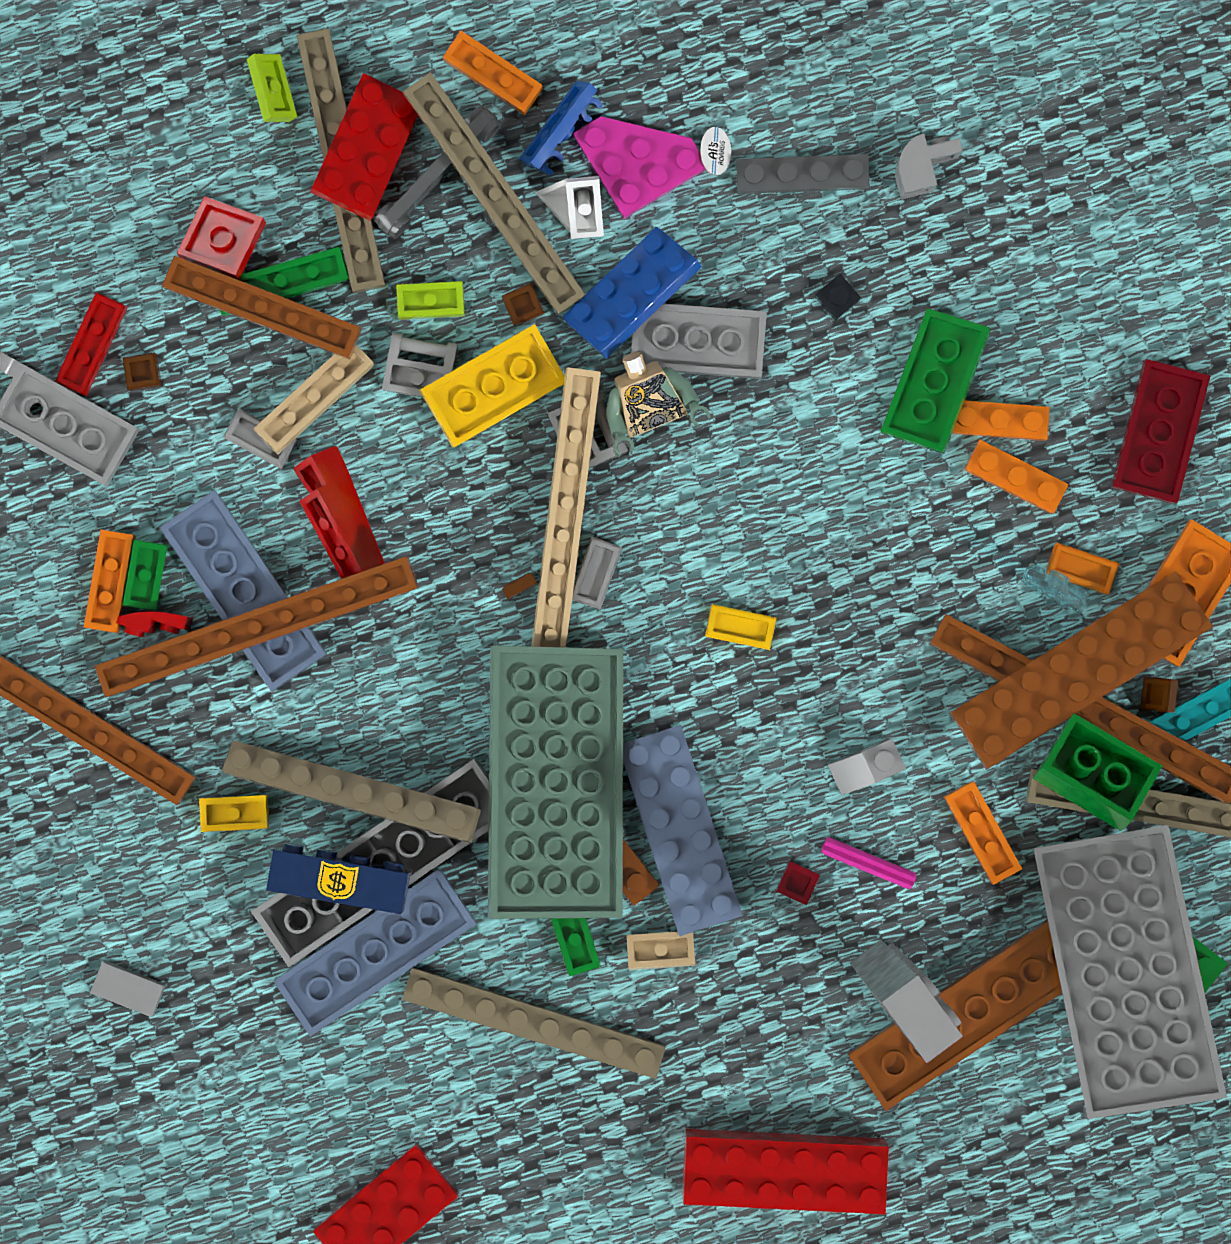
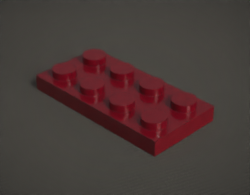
[1111,359,1211,505]

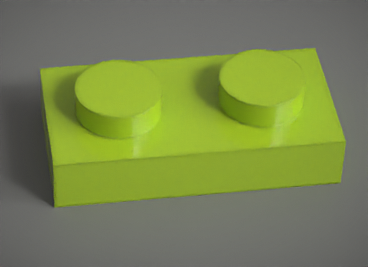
[247,54,297,122]
[396,281,465,320]

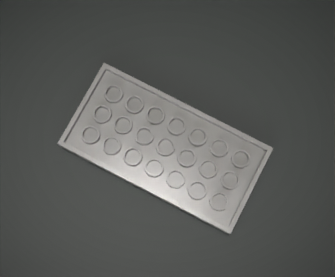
[1033,825,1227,1119]

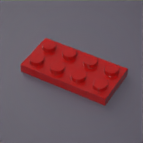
[310,73,418,221]
[313,1143,459,1244]

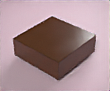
[501,283,545,328]
[122,352,162,391]
[502,573,538,600]
[1140,676,1178,713]

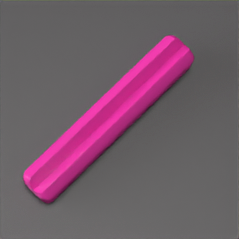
[821,837,916,889]

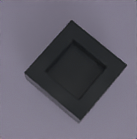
[814,273,862,321]

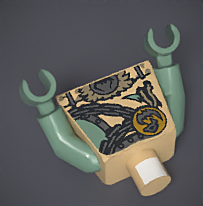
[605,352,711,457]

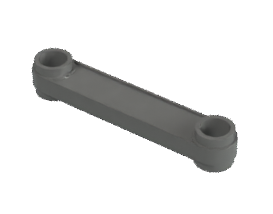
[374,105,501,239]

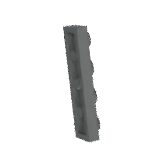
[736,154,870,194]

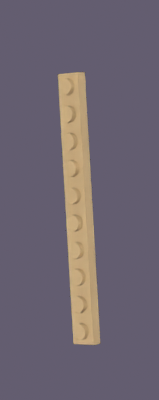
[531,367,601,648]

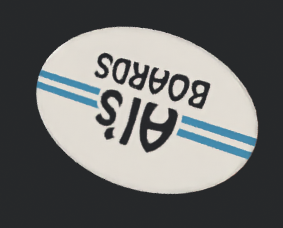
[700,127,731,175]

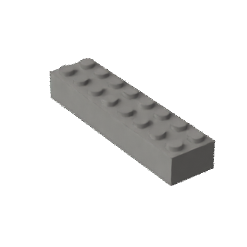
[251,758,489,967]
[850,940,963,1063]

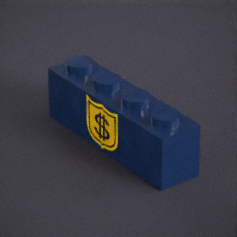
[266,843,411,914]

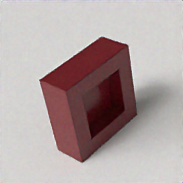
[775,860,820,905]

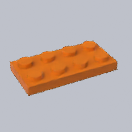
[1146,519,1231,667]

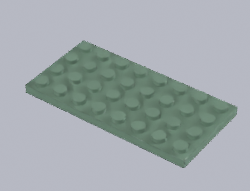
[488,646,623,919]

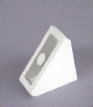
[535,176,604,239]

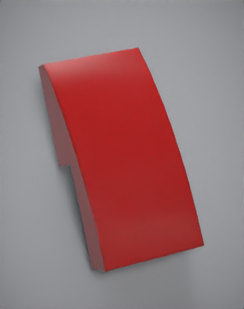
[116,612,194,638]

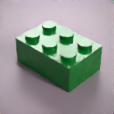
[1033,713,1163,831]

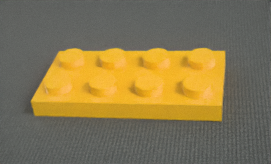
[419,324,565,448]

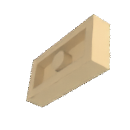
[627,932,695,970]

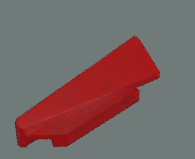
[293,446,385,579]

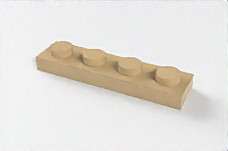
[254,345,374,455]

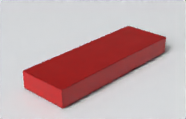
[54,292,128,396]

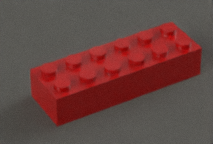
[682,1129,889,1215]

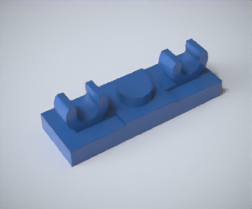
[519,81,603,175]

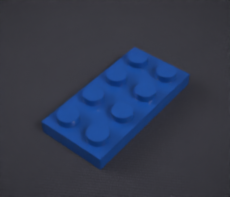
[562,226,701,359]

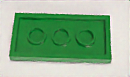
[881,308,991,454]

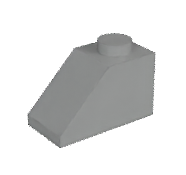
[828,737,906,795]

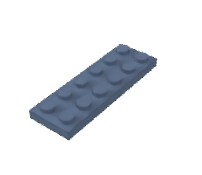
[159,490,327,692]
[623,725,743,936]
[273,868,477,1037]

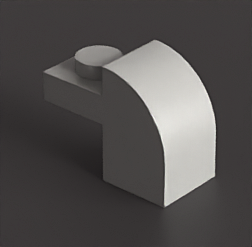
[895,134,963,200]

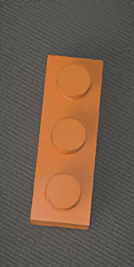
[442,31,543,116]
[952,401,1050,441]
[964,440,1069,515]
[84,530,136,633]
[943,781,1022,885]

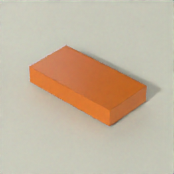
[1045,543,1120,595]

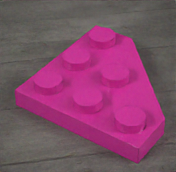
[573,116,706,219]

